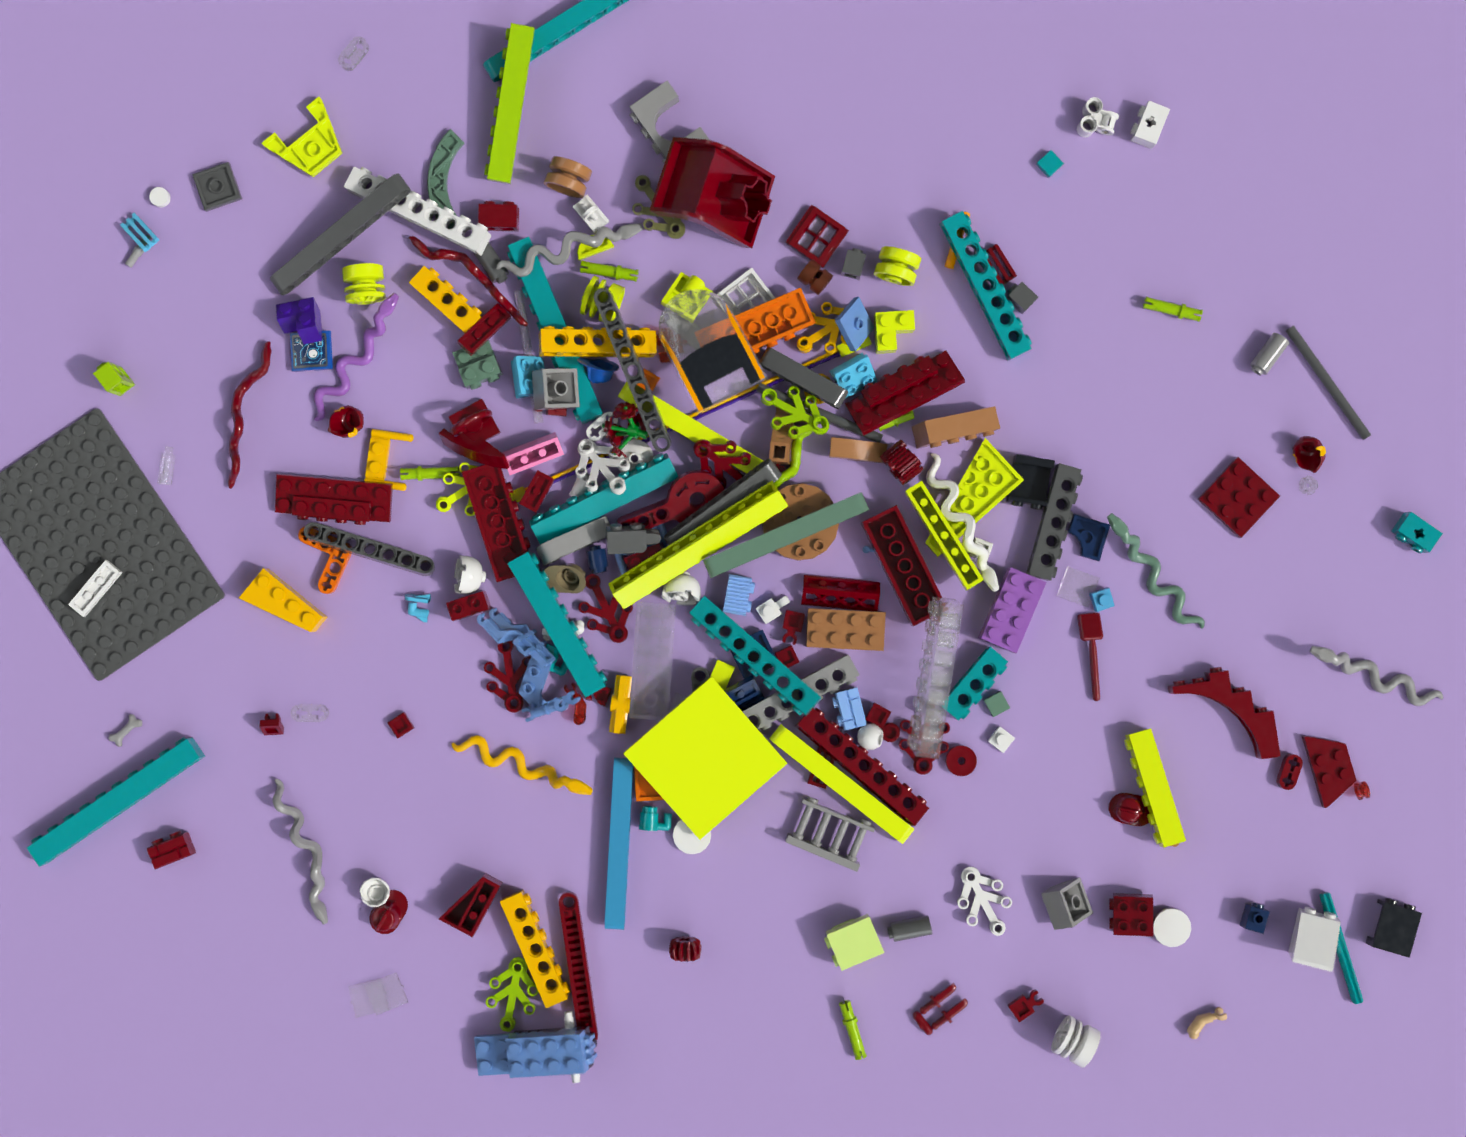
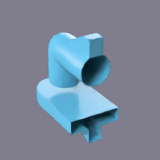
[405,594,431,623]

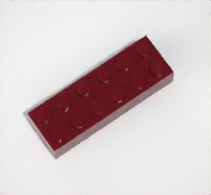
[861,505,948,626]

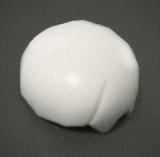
[359,877,390,907]

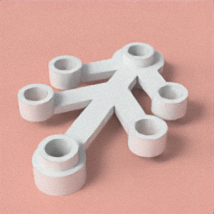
[575,439,630,495]
[957,867,1012,936]

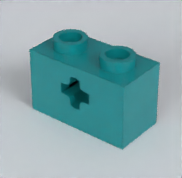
[1391,512,1443,554]

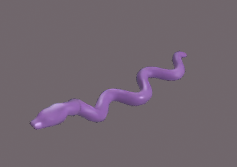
[314,293,399,421]

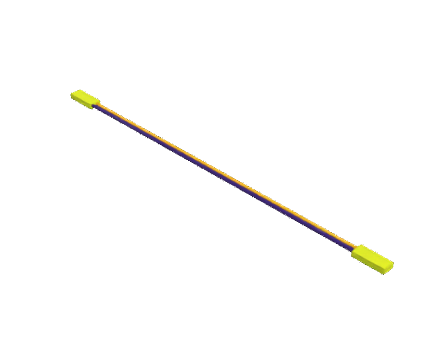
[510,336,872,503]

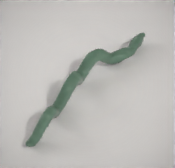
[1107,513,1205,629]

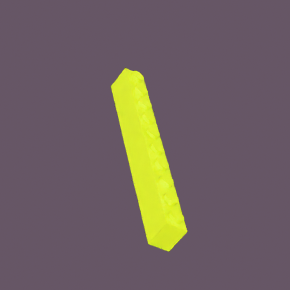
[608,481,788,609]

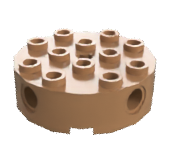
[762,483,839,561]

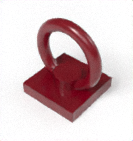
[449,399,501,441]

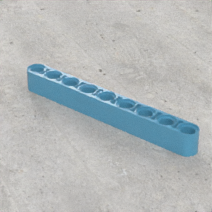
[605,757,634,930]

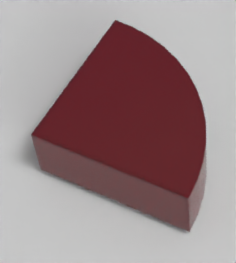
[593,686,612,707]

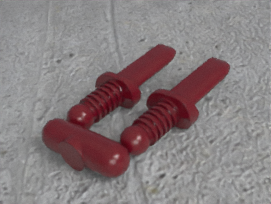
[913,983,968,1035]

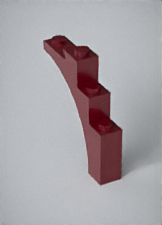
[1168,667,1281,759]

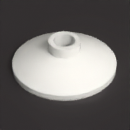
[616,439,654,472]

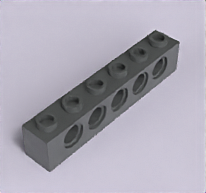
[1026,463,1083,581]

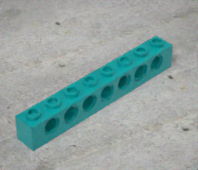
[939,211,1032,361]
[689,596,821,716]

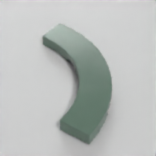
[427,129,464,229]

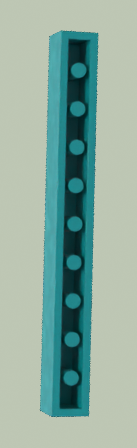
[507,237,603,424]
[27,737,205,867]

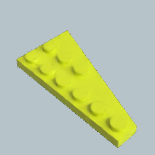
[925,438,1024,557]

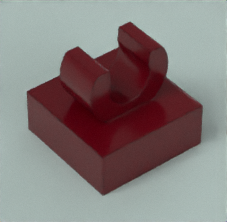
[259,713,284,736]

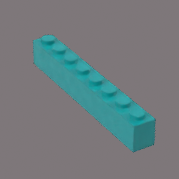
[529,453,678,545]
[507,551,607,698]

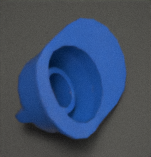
[577,358,619,384]

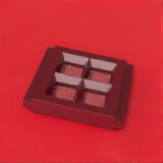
[785,205,849,268]

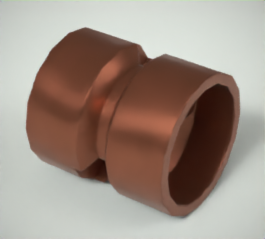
[797,259,833,295]

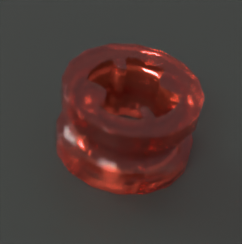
[1354,781,1370,800]

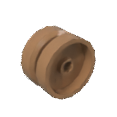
[544,156,592,198]

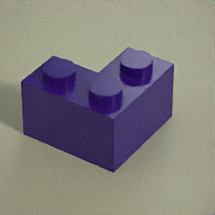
[276,297,323,344]

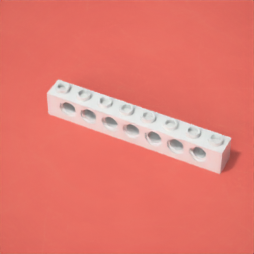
[344,167,492,256]

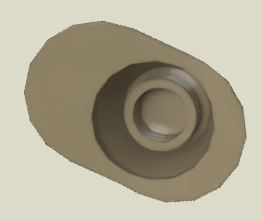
[544,563,586,593]

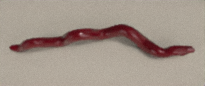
[409,236,528,326]
[228,341,272,489]

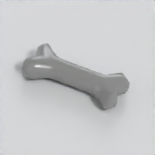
[109,714,142,747]

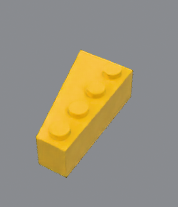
[239,568,328,632]

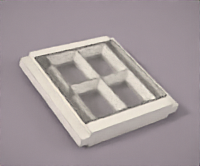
[716,268,775,316]

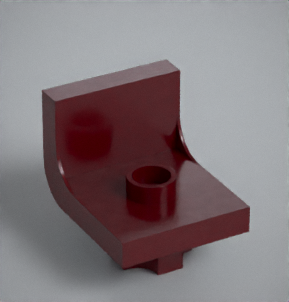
[650,137,775,248]

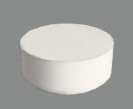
[149,187,171,208]

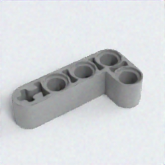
[536,516,610,566]

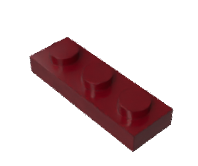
[457,303,511,356]

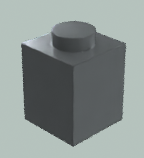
[841,248,866,280]
[1007,282,1038,314]

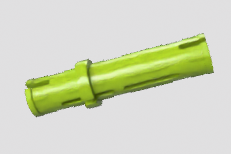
[580,260,639,282]
[1143,296,1203,322]
[400,466,459,481]
[839,1000,867,1060]

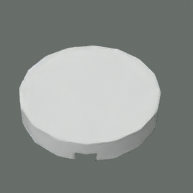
[673,819,711,854]
[1153,908,1191,947]

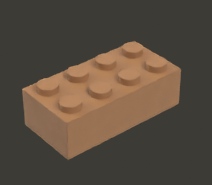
[806,608,886,651]

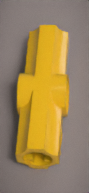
[609,674,633,734]

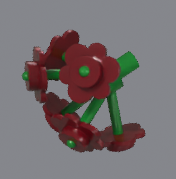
[602,402,648,458]

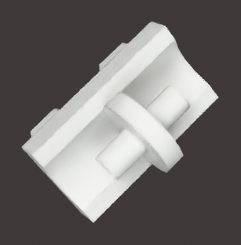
[573,195,609,234]

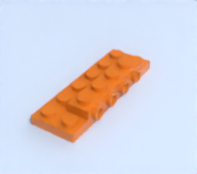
[695,288,816,355]

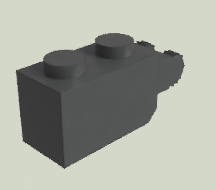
[606,523,662,554]

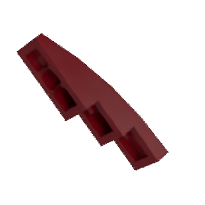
[438,429,510,469]

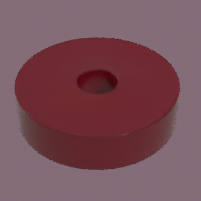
[945,745,977,776]

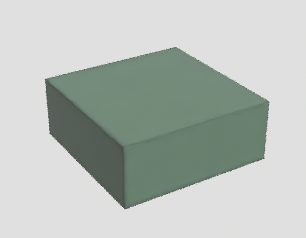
[984,691,1010,717]

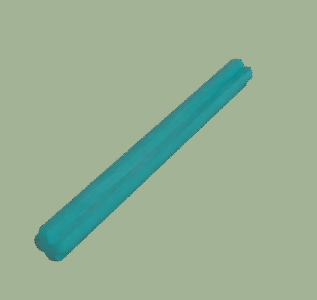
[1319,892,1364,1004]

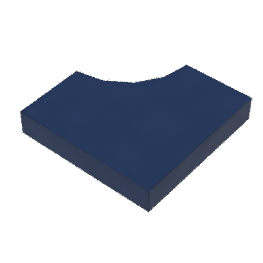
[1068,514,1110,562]

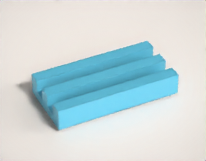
[120,213,160,253]

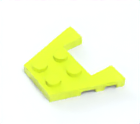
[262,97,343,177]

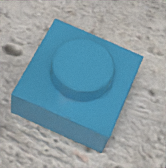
[1089,587,1115,612]

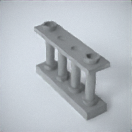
[785,796,875,872]

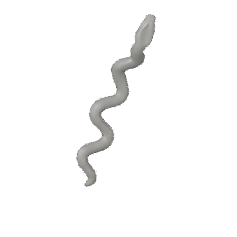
[496,223,643,277]
[1310,646,1443,706]
[272,779,328,924]

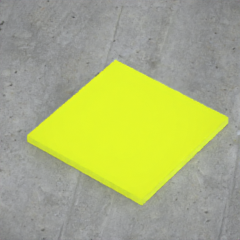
[623,676,788,840]

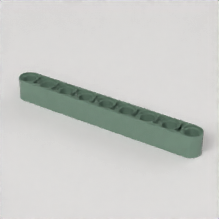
[703,492,869,578]

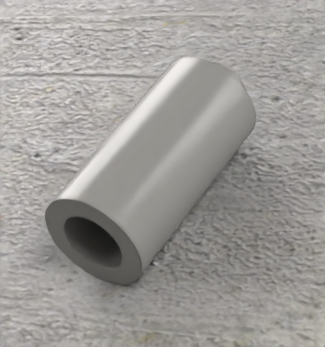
[1250,333,1289,376]

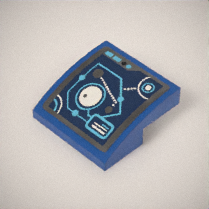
[290,331,333,372]

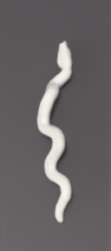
[926,453,999,592]

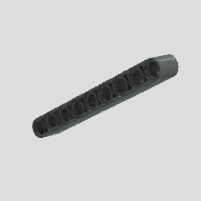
[270,173,411,295]
[594,288,671,452]

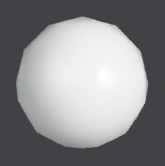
[857,723,883,750]

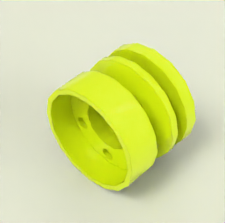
[342,263,386,305]
[580,276,625,322]

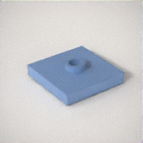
[835,297,875,351]

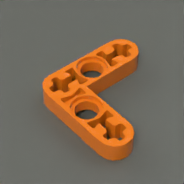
[298,527,352,594]

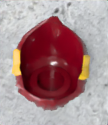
[328,405,364,438]
[1292,436,1326,473]

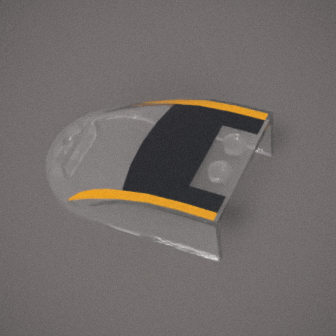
[659,289,768,415]

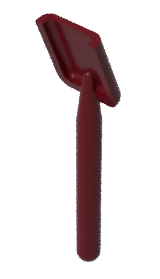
[1077,613,1103,701]

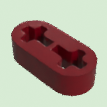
[1276,754,1303,790]

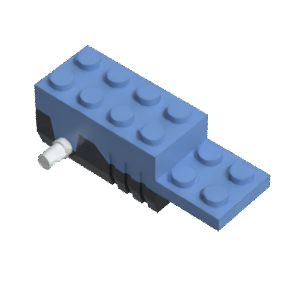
[474,1011,597,1083]

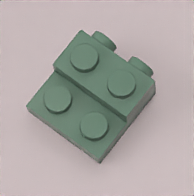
[452,340,503,390]

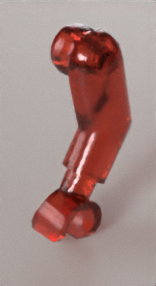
[564,682,587,725]

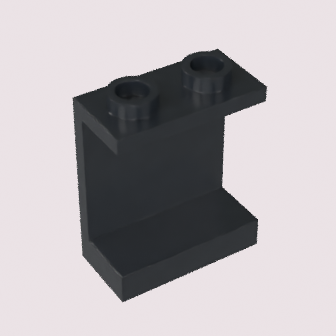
[1007,454,1055,510]
[1366,898,1422,958]

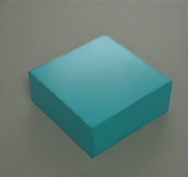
[1036,150,1064,178]

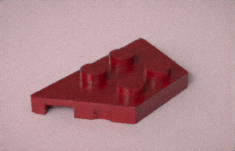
[1302,736,1357,808]

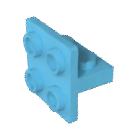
[829,353,877,399]
[511,356,545,398]

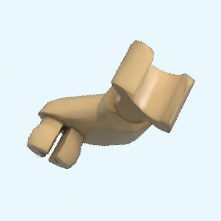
[1187,1007,1227,1039]

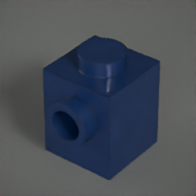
[1240,902,1270,934]

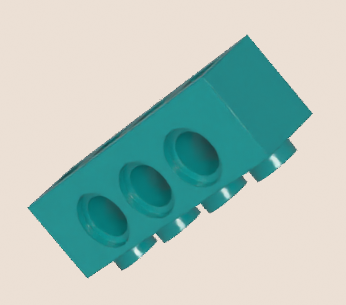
[939,646,1008,721]

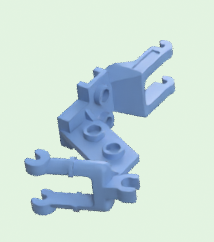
[477,608,581,722]

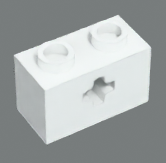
[1130,101,1170,149]

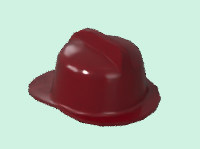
[1109,793,1149,826]
[369,890,408,934]

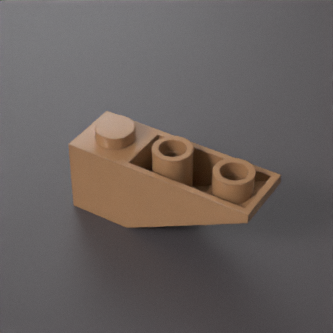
[769,407,794,465]

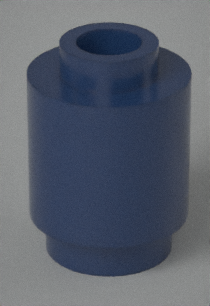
[586,545,608,574]

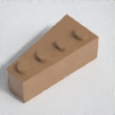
[912,406,1000,449]

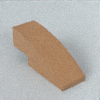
[829,437,887,463]

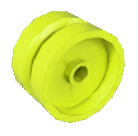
[874,246,922,286]

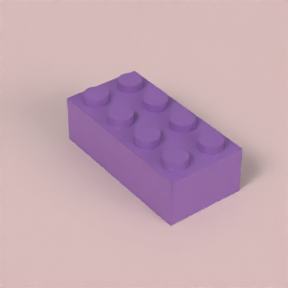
[978,567,1047,654]

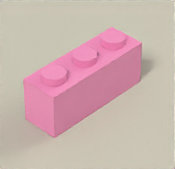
[502,432,564,475]

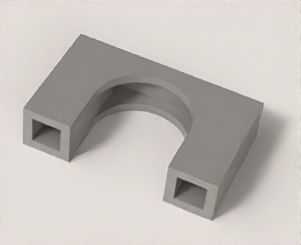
[629,81,709,164]

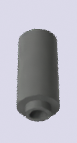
[473,242,509,284]
[887,915,932,942]

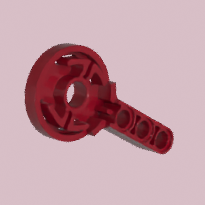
[616,470,724,529]

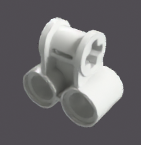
[1077,97,1119,138]

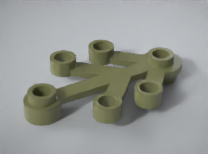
[632,175,685,239]

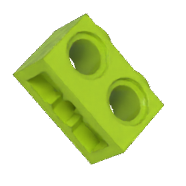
[93,362,135,396]

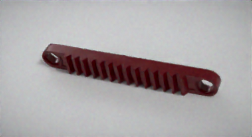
[559,891,598,1041]

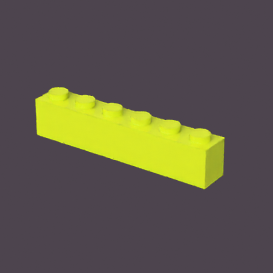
[905,481,984,591]
[1124,728,1186,847]

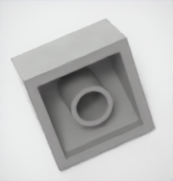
[532,369,580,410]
[1041,877,1093,930]

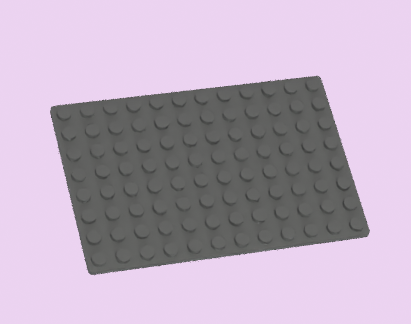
[0,408,225,681]

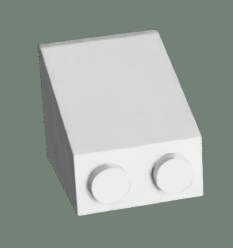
[1288,907,1341,972]

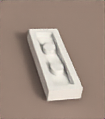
[68,560,123,617]

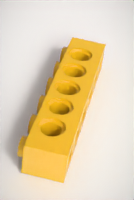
[538,326,657,358]
[500,890,570,1008]

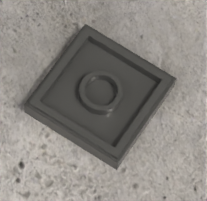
[192,162,242,212]

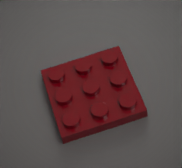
[1198,457,1280,538]

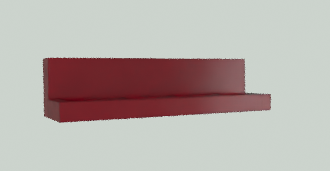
[801,575,880,612]

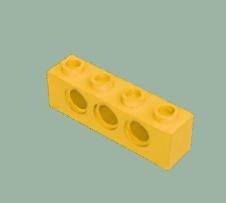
[409,266,482,333]

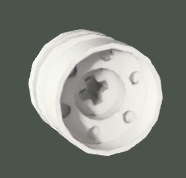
[1051,1015,1101,1068]

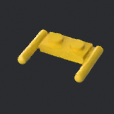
[364,429,414,491]

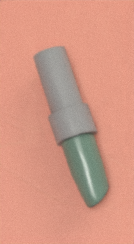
[125,235,151,268]

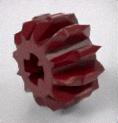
[669,936,701,962]

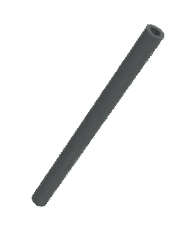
[1286,325,1371,440]
[757,383,883,443]

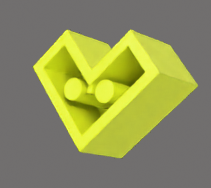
[874,310,915,354]

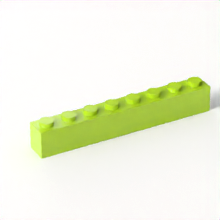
[484,23,535,185]

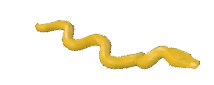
[452,735,593,795]

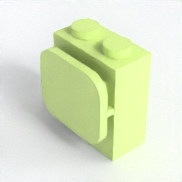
[824,914,884,971]

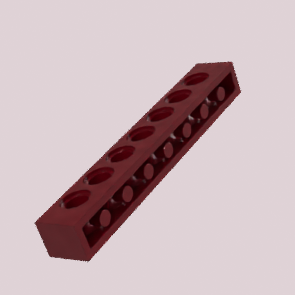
[795,708,929,826]

